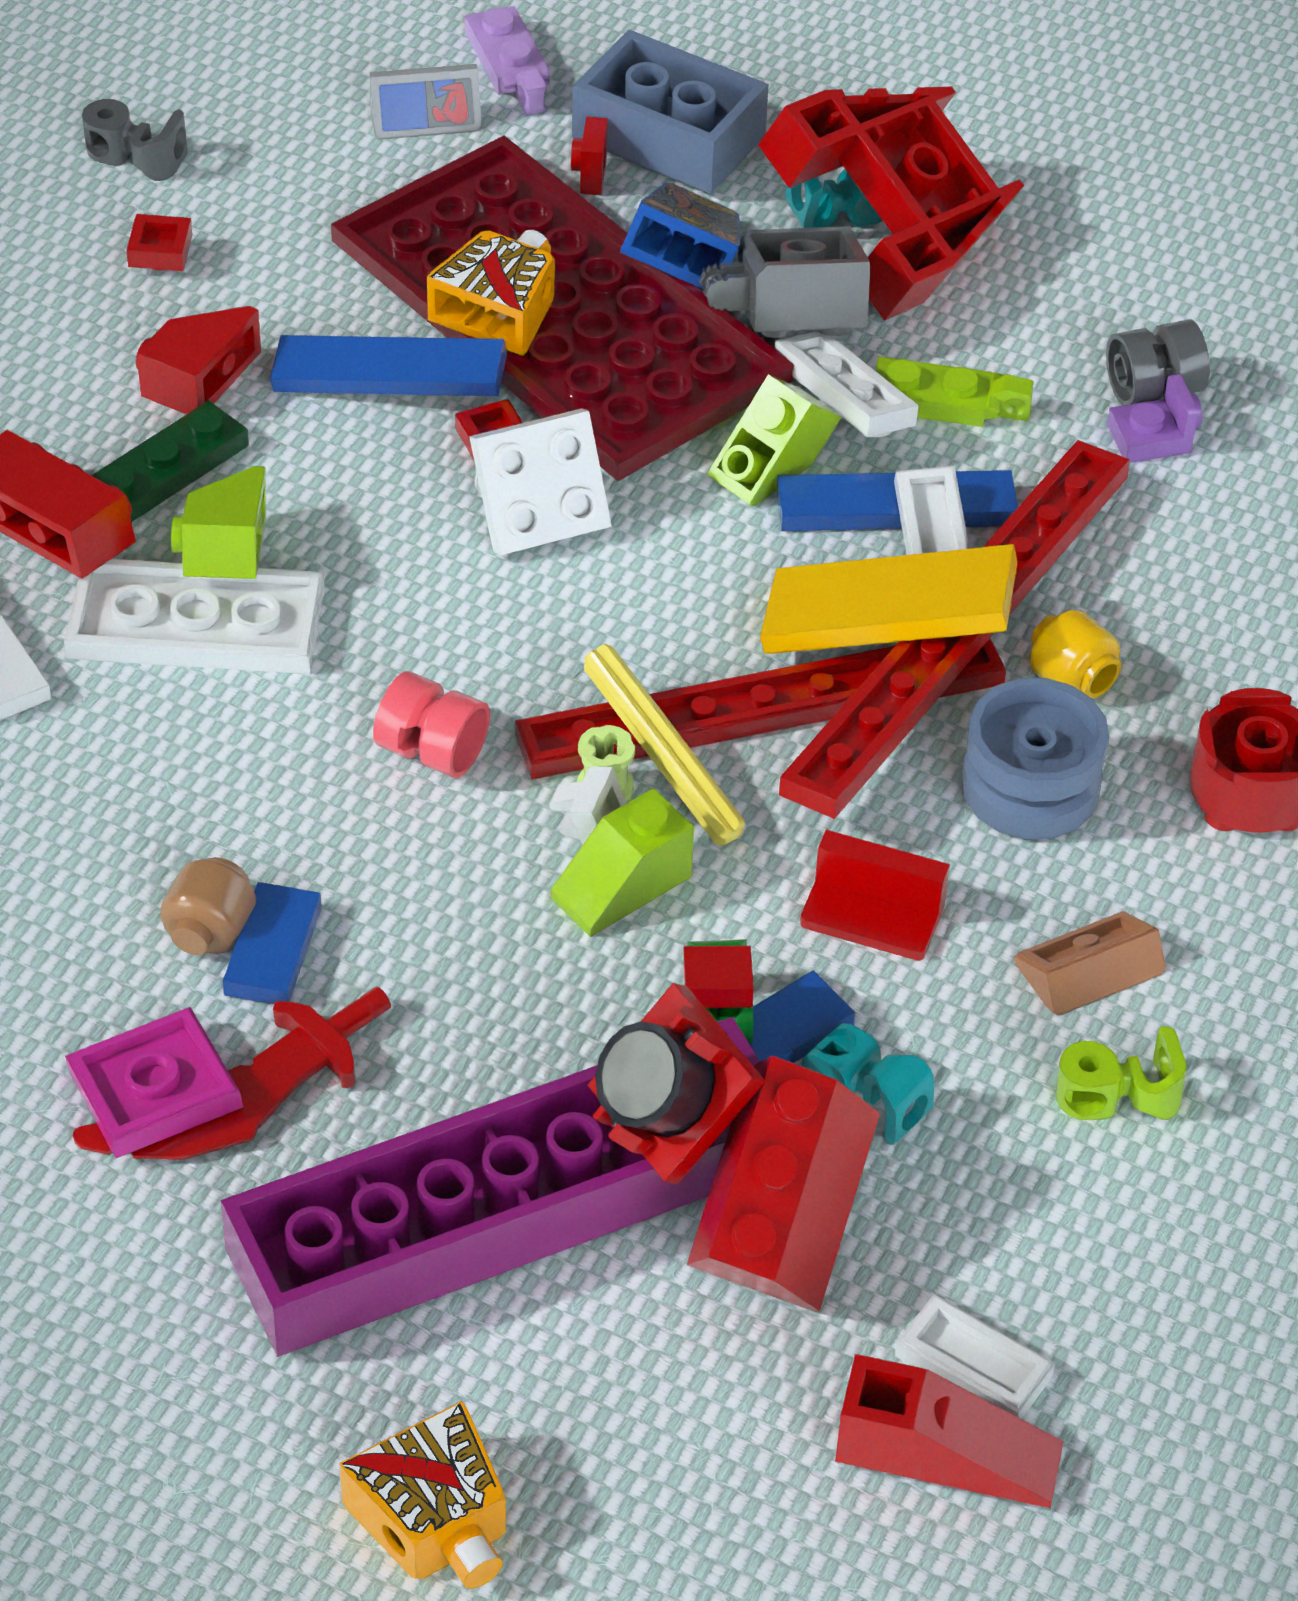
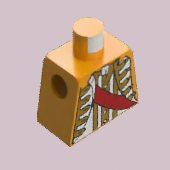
[427,230,555,356]
[339,1401,506,1589]

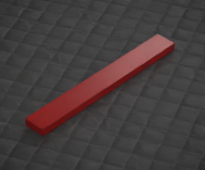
[515,638,1006,780]

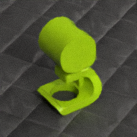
[1055,1026,1187,1120]

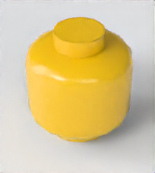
[1030,610,1121,699]

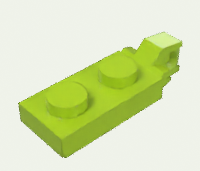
[875,356,1034,427]

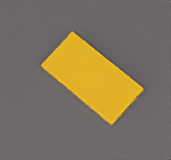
[760,544,1017,654]

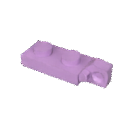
[465,6,550,116]

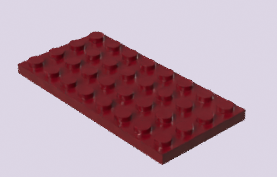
[331,135,794,481]

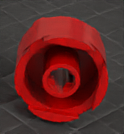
[1189,688,1298,833]

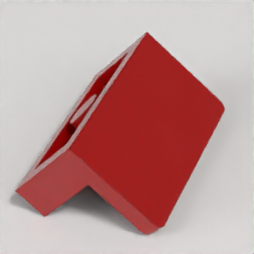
[800,829,950,961]

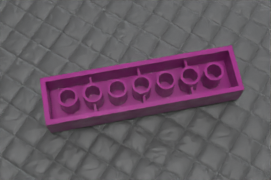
[221,1017,760,1357]

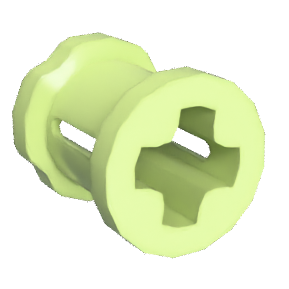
[577,725,635,802]

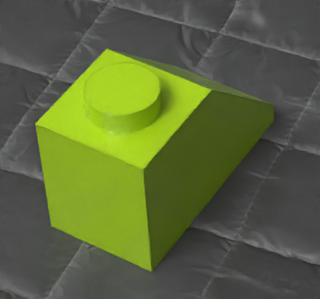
[171,466,266,579]
[551,788,694,937]

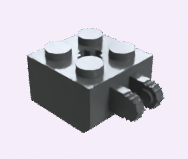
[698,226,870,338]

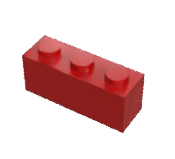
[0,429,136,579]

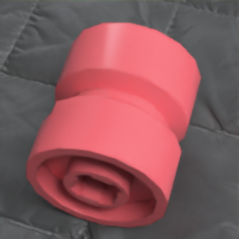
[373,671,490,778]

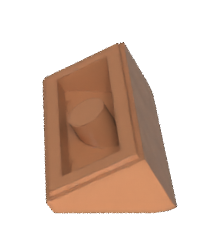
[1014,911,1166,1015]

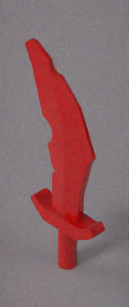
[73,986,391,1160]

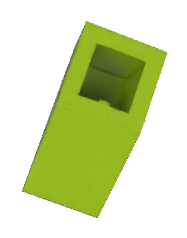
[707,374,841,506]

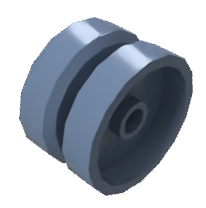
[962,678,1110,839]

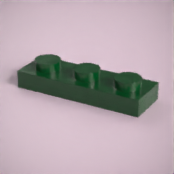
[91,400,249,522]

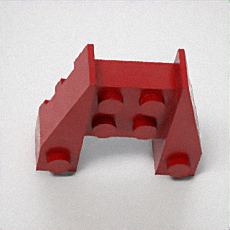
[758,86,1024,321]

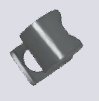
[82,99,188,181]

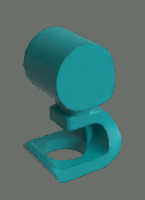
[785,169,882,228]
[801,1023,935,1145]

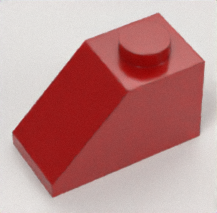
[135,306,261,414]

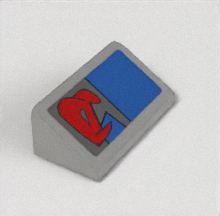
[370,64,482,139]

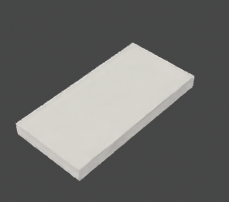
[64,559,325,674]

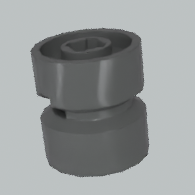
[1106,319,1210,405]

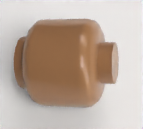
[160,857,257,955]

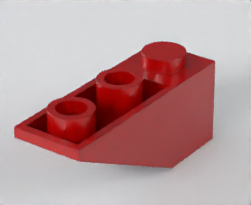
[835,1354,1064,1508]

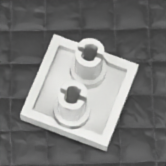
[469,409,612,555]

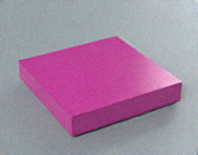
[65,1007,243,1158]

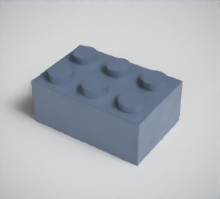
[572,29,769,194]

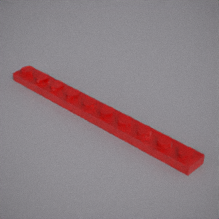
[779,440,1130,819]

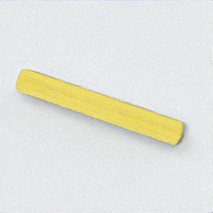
[584,644,745,846]

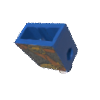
[620,182,740,289]

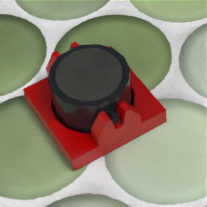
[587,983,766,1184]

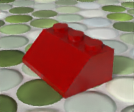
[687,1056,880,1312]

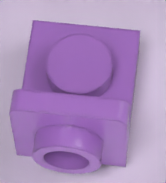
[1107,374,1202,463]

